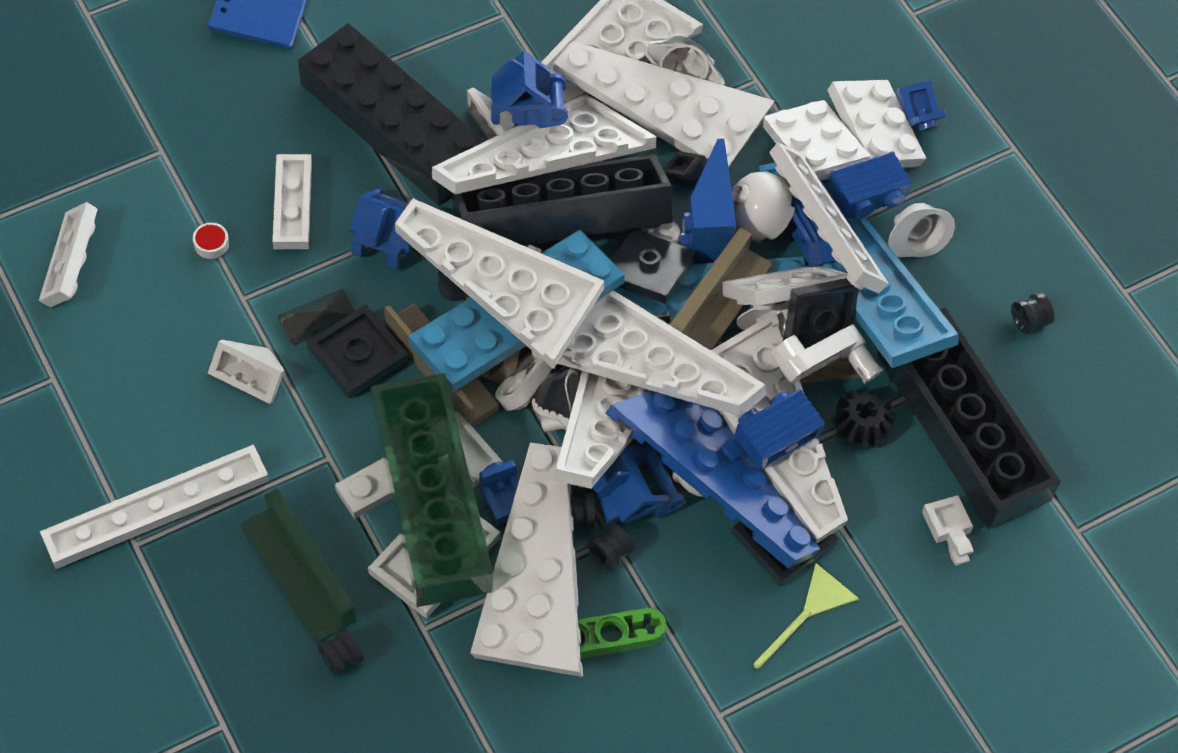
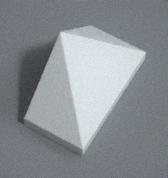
[467,88,517,140]
[208,340,285,404]

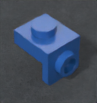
[896,80,947,131]
[479,460,519,526]

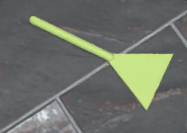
[754,563,859,669]

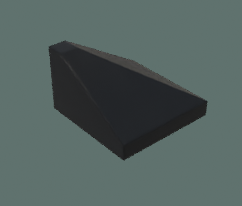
[663,151,707,182]

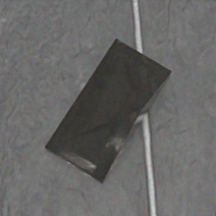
[278,288,355,346]

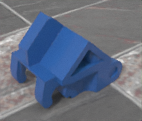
[491,50,568,128]
[350,187,412,271]
[588,445,686,526]

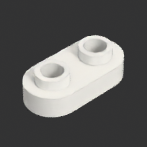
[495,350,552,411]

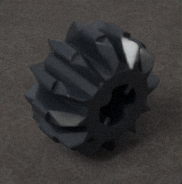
[832,386,896,451]

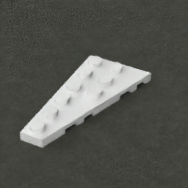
[532,291,767,416]

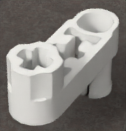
[770,325,883,384]

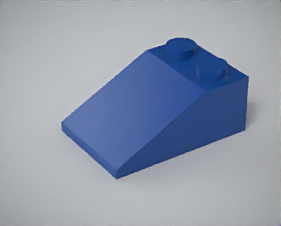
[679,138,736,264]

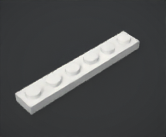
[769,142,888,293]
[40,444,269,569]

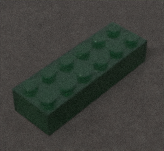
[371,373,493,607]

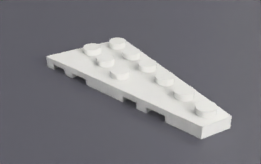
[541,0,703,104]
[552,41,774,168]
[432,94,657,194]
[395,199,604,369]
[711,312,848,543]
[554,371,651,489]
[470,443,583,677]

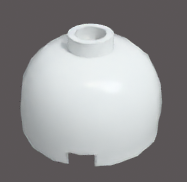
[732,171,795,243]

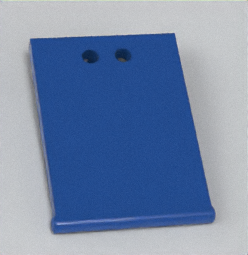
[208,0,307,50]

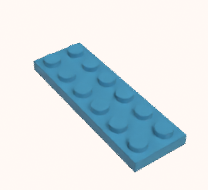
[819,216,958,368]
[408,230,625,393]

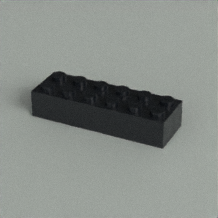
[298,23,486,206]
[452,154,673,246]
[877,308,1061,529]

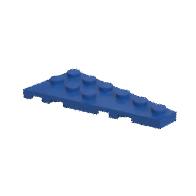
[605,391,820,568]

